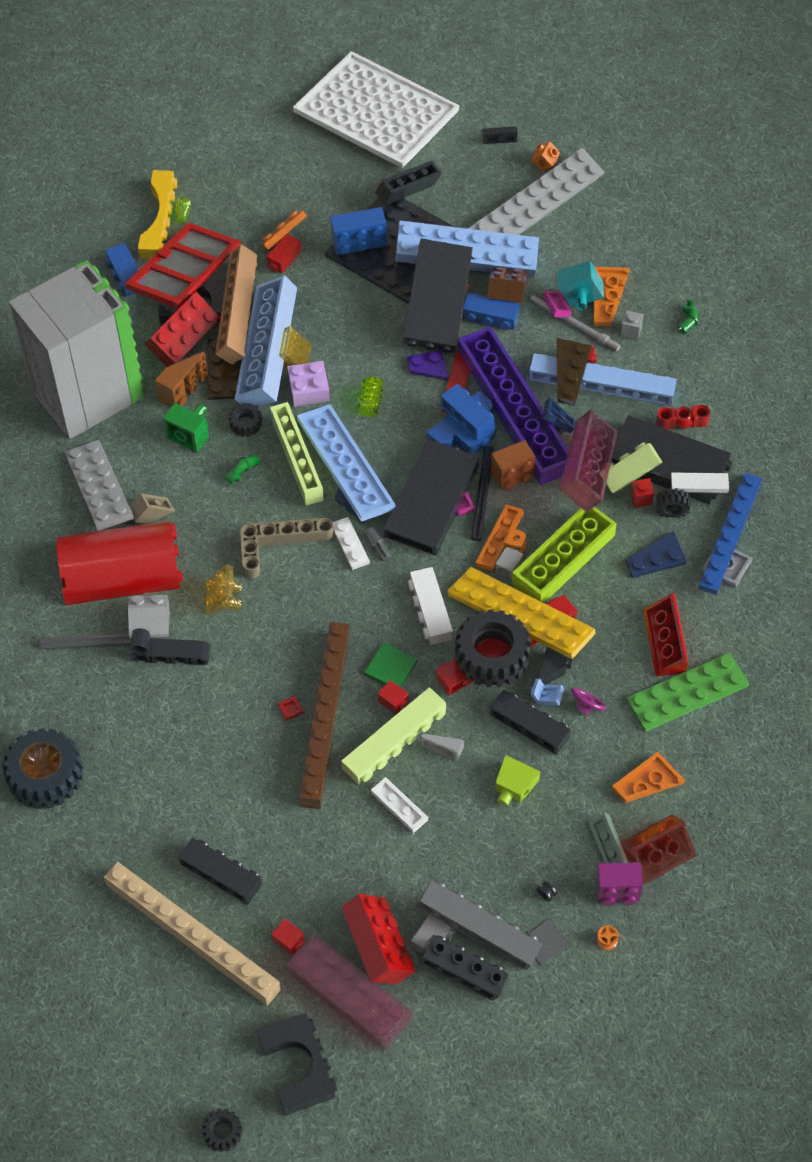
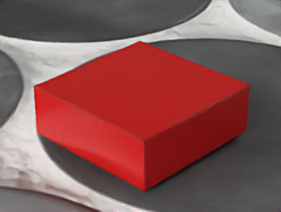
[278,696,304,721]

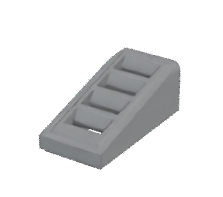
[421,734,464,761]

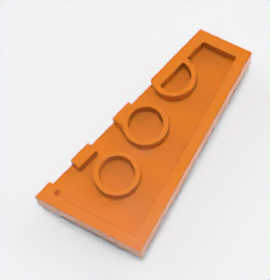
[593,267,630,327]

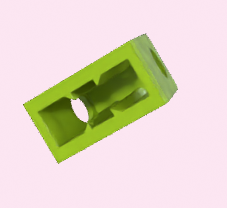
[495,755,540,807]

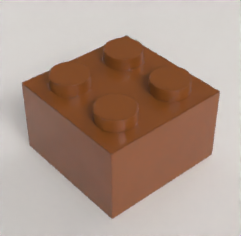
[491,440,535,490]

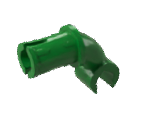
[677,300,698,335]
[225,454,260,486]

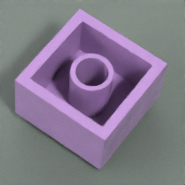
[287,361,330,407]

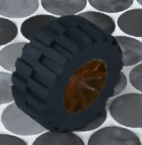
[3,728,83,809]

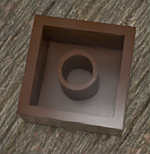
[487,267,528,302]

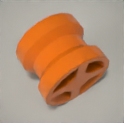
[597,925,619,950]

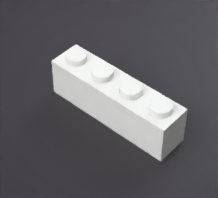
[408,567,453,645]

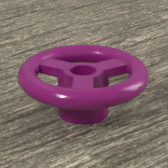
[570,688,606,715]

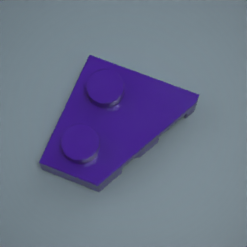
[406,350,449,381]

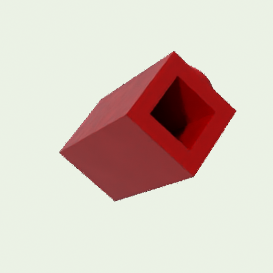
[266,234,302,274]

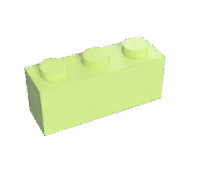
[601,443,663,493]

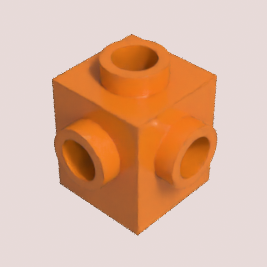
[531,141,560,171]

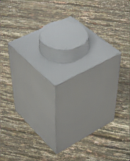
[621,310,644,340]
[495,547,523,580]

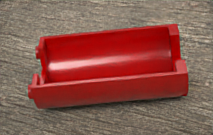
[56,520,183,605]

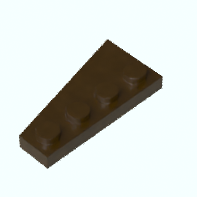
[556,338,592,406]

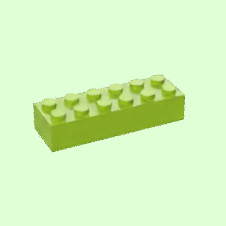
[511,502,617,603]

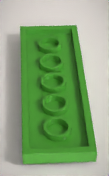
[626,653,750,732]

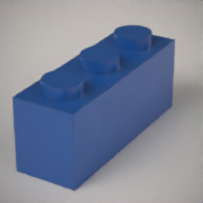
[104,243,145,296]
[462,293,520,330]
[441,384,494,440]

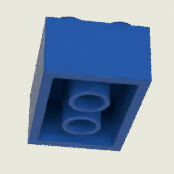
[330,207,387,255]

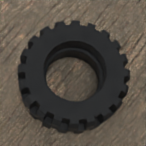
[455,609,531,688]

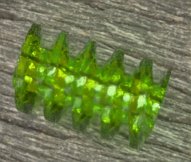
[357,376,384,417]

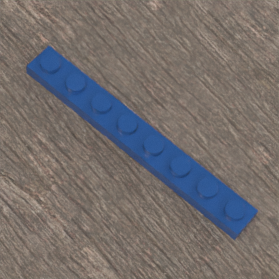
[698,473,762,595]

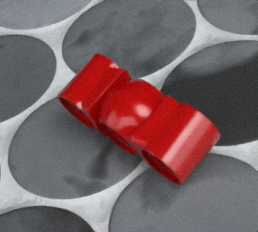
[656,404,710,429]

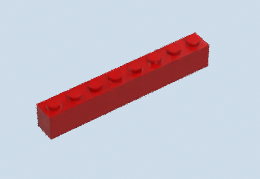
[436,594,577,696]

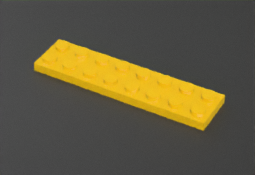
[447,567,595,659]

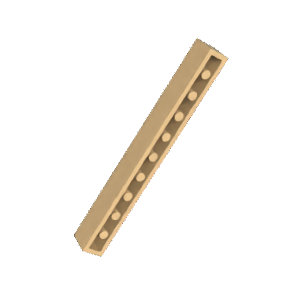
[104,862,281,1006]

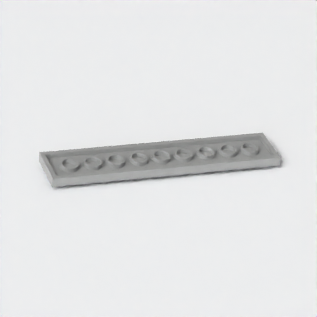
[468,148,605,235]

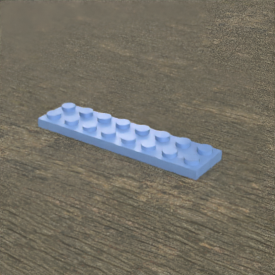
[297,405,395,521]

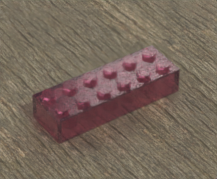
[559,409,618,512]
[286,933,413,1051]

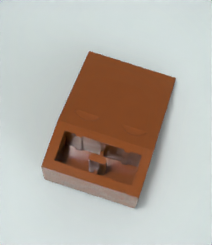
[155,352,208,407]

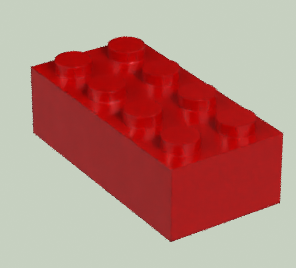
[144,292,221,367]
[341,894,416,984]

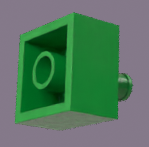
[163,403,209,453]

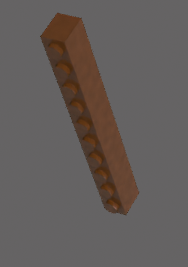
[300,622,350,809]

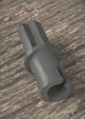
[365,527,391,561]

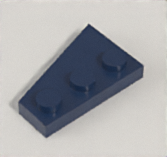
[626,531,687,578]

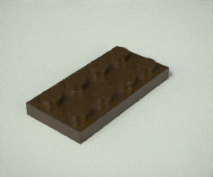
[207,339,242,400]

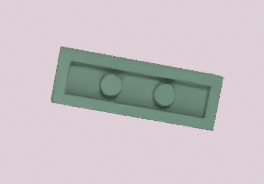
[589,813,629,863]

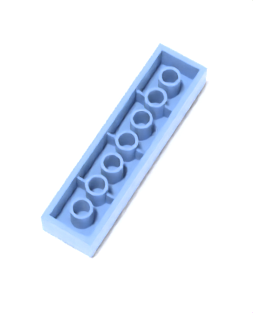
[395,221,539,277]
[235,275,297,407]

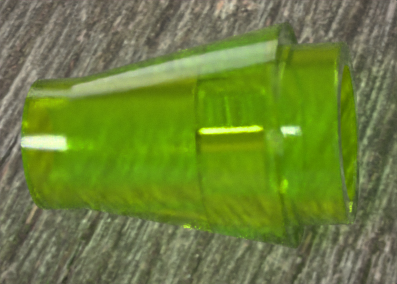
[175,197,192,224]

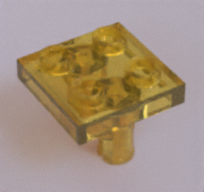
[279,326,312,367]
[205,564,243,615]

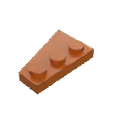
[260,210,307,250]
[612,752,685,803]

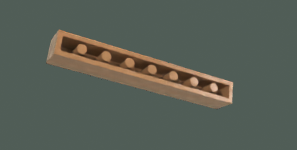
[215,244,257,365]

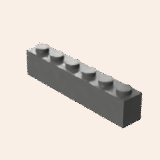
[416,880,542,970]

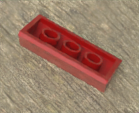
[643,593,688,677]

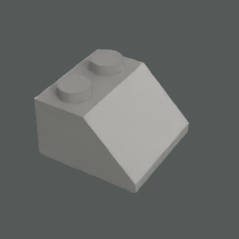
[128,595,170,639]

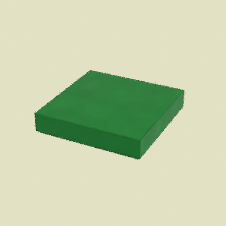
[364,642,418,687]

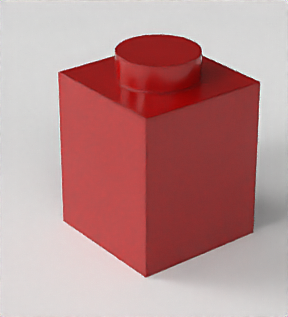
[630,478,654,508]
[377,680,409,715]
[271,919,305,956]

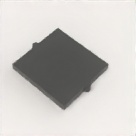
[528,919,571,966]

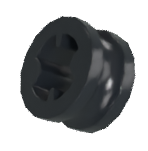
[536,881,557,902]

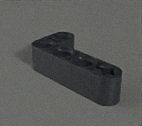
[130,628,210,665]

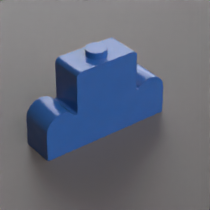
[427,391,496,454]

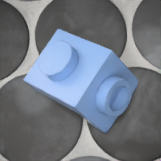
[531,679,564,706]

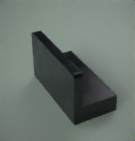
[482,127,518,144]

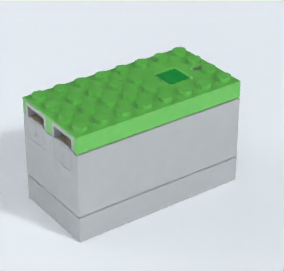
[9,260,144,439]

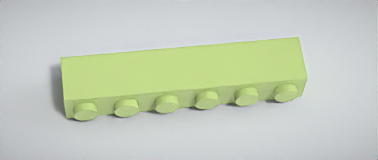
[270,402,324,506]
[341,687,446,784]

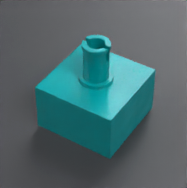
[557,261,604,310]

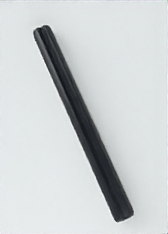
[471,446,494,541]

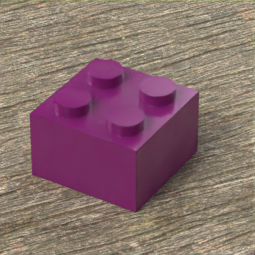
[596,862,643,906]

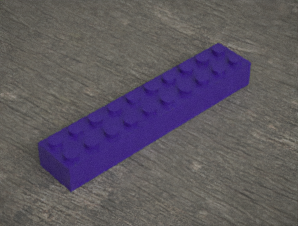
[458,326,574,485]

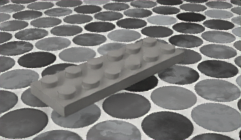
[64,440,134,531]

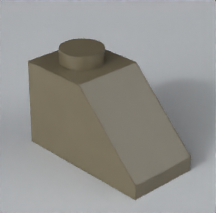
[129,493,175,524]

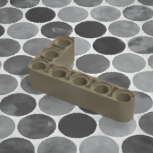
[240,518,334,579]

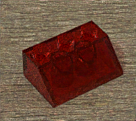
[621,814,697,884]

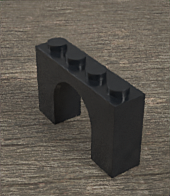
[158,278,226,325]
[257,1013,338,1116]

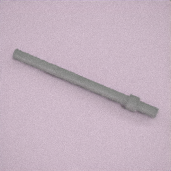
[530,295,620,351]

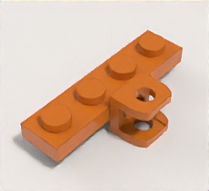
[475,504,527,572]

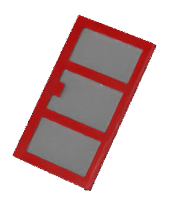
[125,222,241,308]

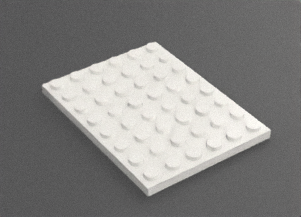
[293,51,459,168]

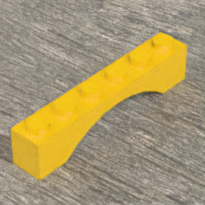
[138,170,177,259]

